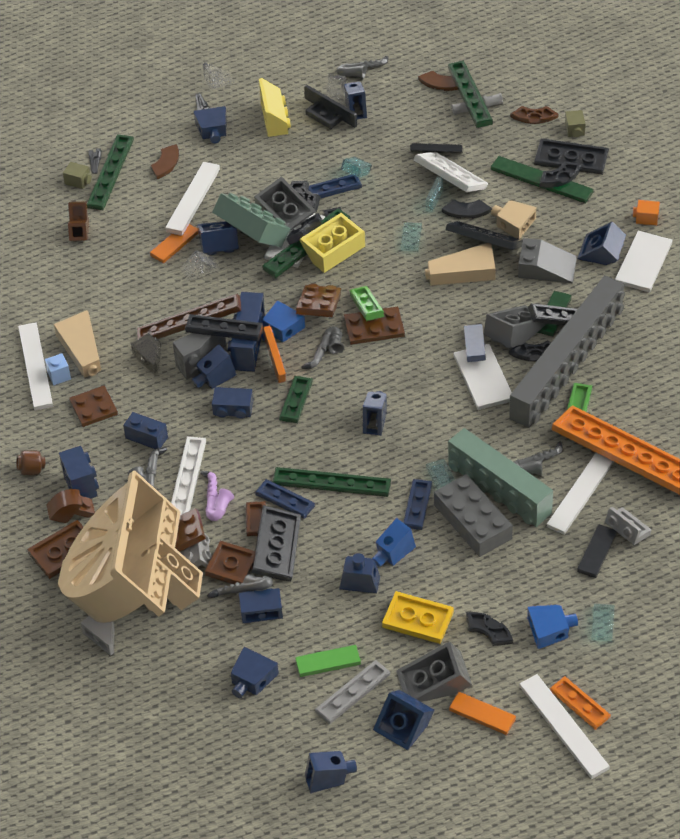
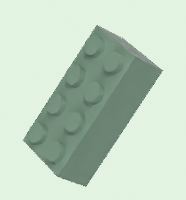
[212,193,290,248]

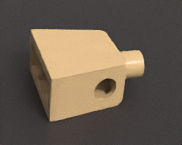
[491,200,536,239]

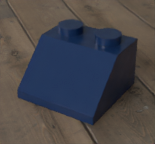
[197,221,239,255]
[577,221,626,265]
[373,690,434,750]

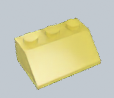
[259,78,291,137]
[300,213,365,273]

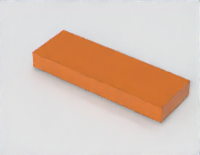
[150,224,198,263]
[263,326,286,383]
[550,676,611,730]
[449,692,516,735]

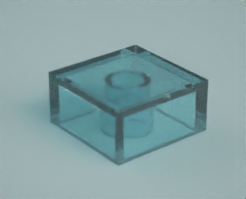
[341,157,372,177]

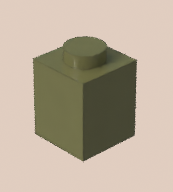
[565,110,586,137]
[63,161,92,189]

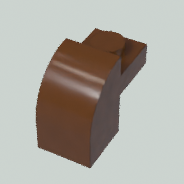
[68,201,89,241]
[46,489,95,523]

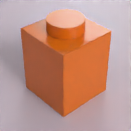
[633,200,660,226]

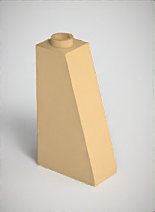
[425,243,496,286]
[54,310,101,378]

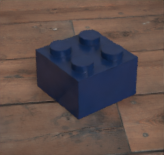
[59,445,99,499]

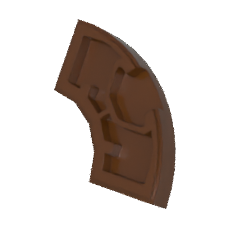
[418,71,458,91]
[510,106,559,124]
[151,144,179,179]

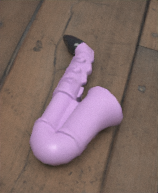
[201,471,234,521]

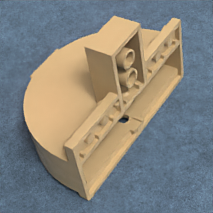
[57,471,203,623]

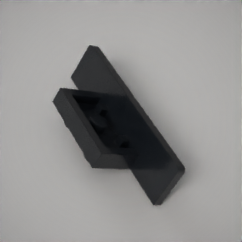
[304,85,357,129]

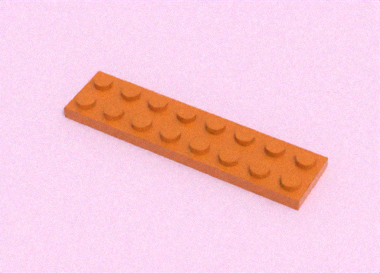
[551,405,680,495]

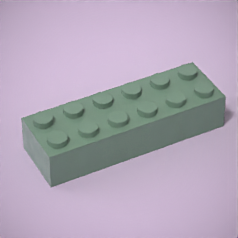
[448,428,553,527]

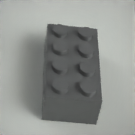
[434,474,513,557]

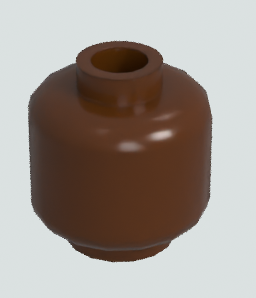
[16,450,45,475]

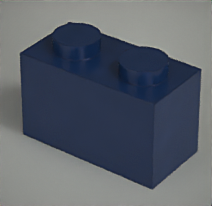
[212,387,254,419]
[123,412,168,449]
[239,588,283,624]

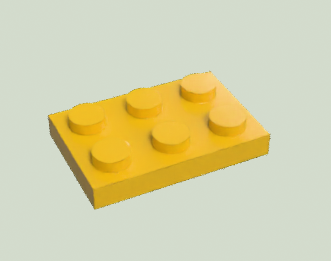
[382,591,454,644]

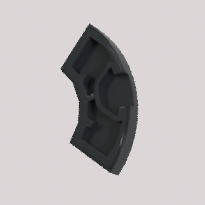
[540,162,581,188]
[291,180,321,212]
[442,199,492,219]
[286,213,322,245]
[509,340,551,362]
[466,612,513,646]

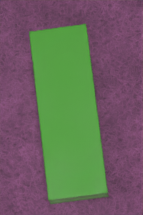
[350,286,384,321]
[295,645,361,677]

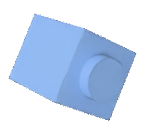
[45,354,71,386]

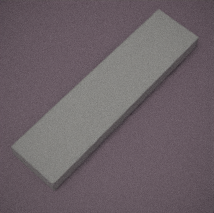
[315,660,390,725]

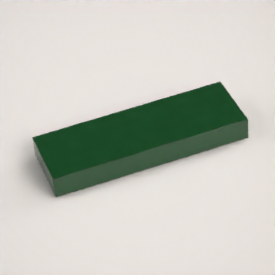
[537,290,572,337]
[279,375,313,424]

